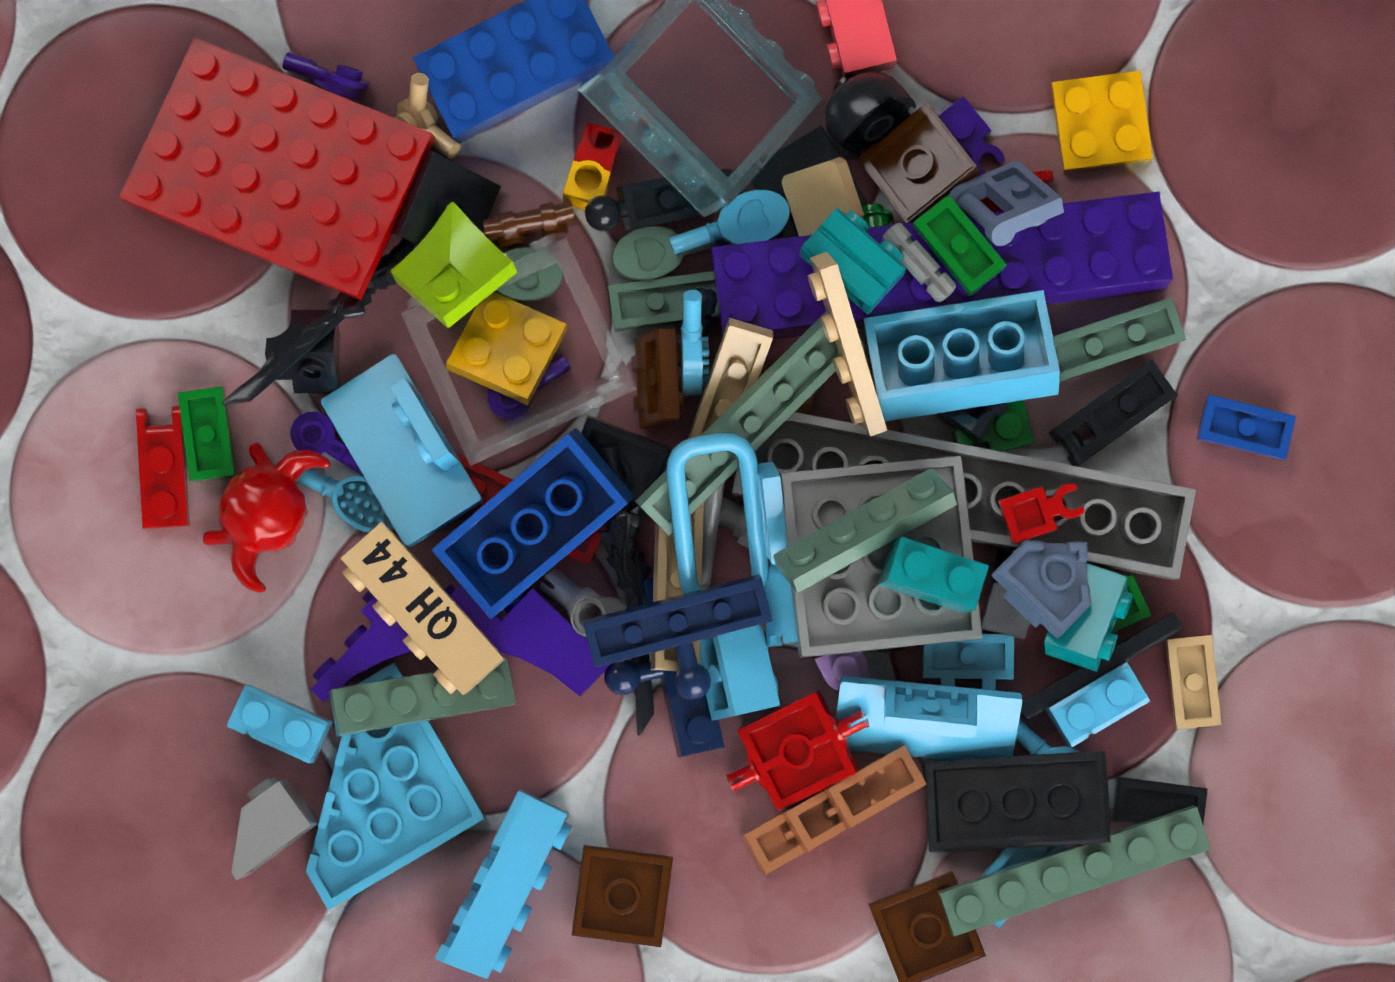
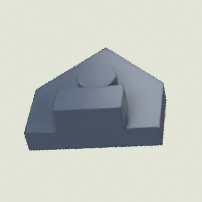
[991,540,1091,639]

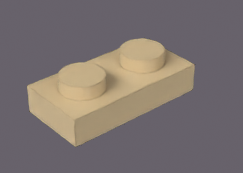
[1165,635,1222,729]

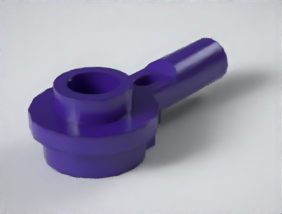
[282,52,369,100]
[487,354,571,419]
[290,412,364,477]

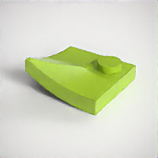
[391,202,518,328]

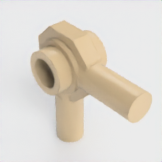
[394,73,461,159]

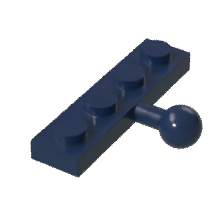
[583,574,772,699]
[604,578,725,757]

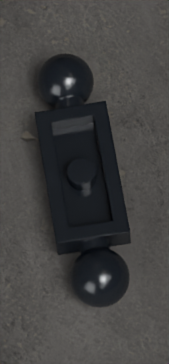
[585,168,744,231]

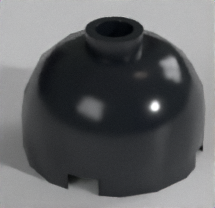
[825,71,916,160]

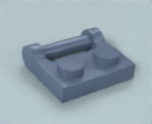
[949,160,1064,246]

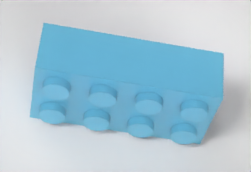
[863,290,1060,422]

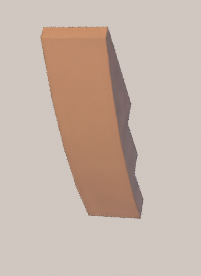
[741,745,927,875]

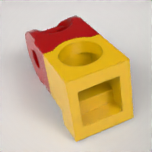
[563,122,623,211]

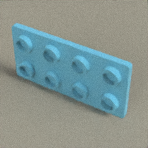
[321,354,483,548]
[836,676,1022,760]

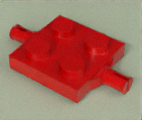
[726,690,870,811]

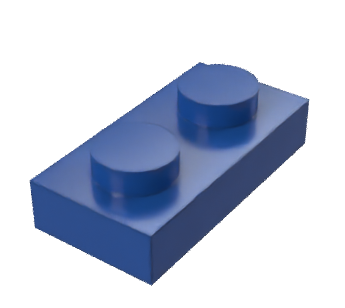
[1196,395,1296,461]

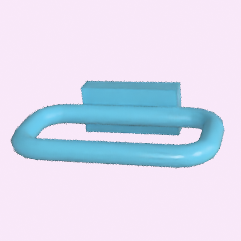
[666,433,786,594]

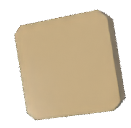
[781,157,864,236]

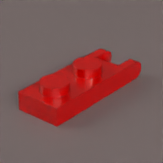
[136,406,190,529]

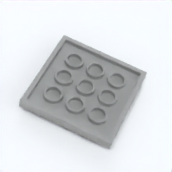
[779,456,983,658]

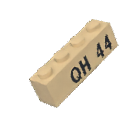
[340,522,506,695]

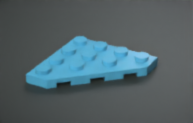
[306,662,486,911]

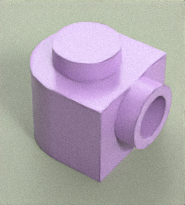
[814,651,868,691]

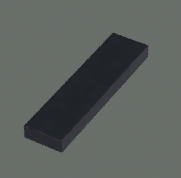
[1020,613,1182,719]

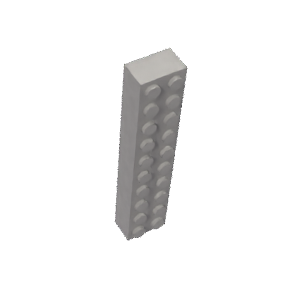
[732,412,1196,580]

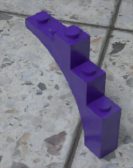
[310,584,610,702]

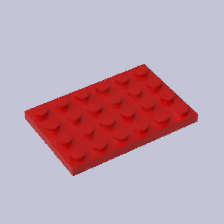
[119,37,436,300]

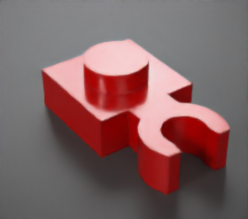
[998,483,1085,544]

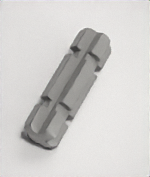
[882,223,956,302]

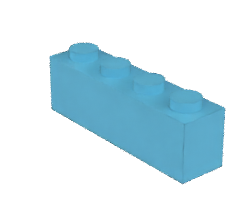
[435,789,572,979]

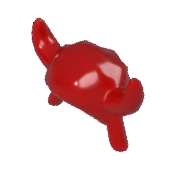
[203,442,331,593]

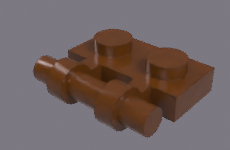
[483,202,577,248]
[631,329,683,429]

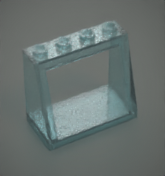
[577,0,823,217]

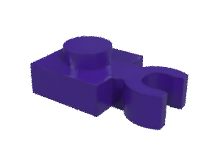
[939,96,1005,176]

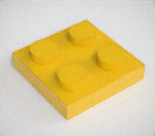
[1050,70,1153,172]
[446,292,567,406]

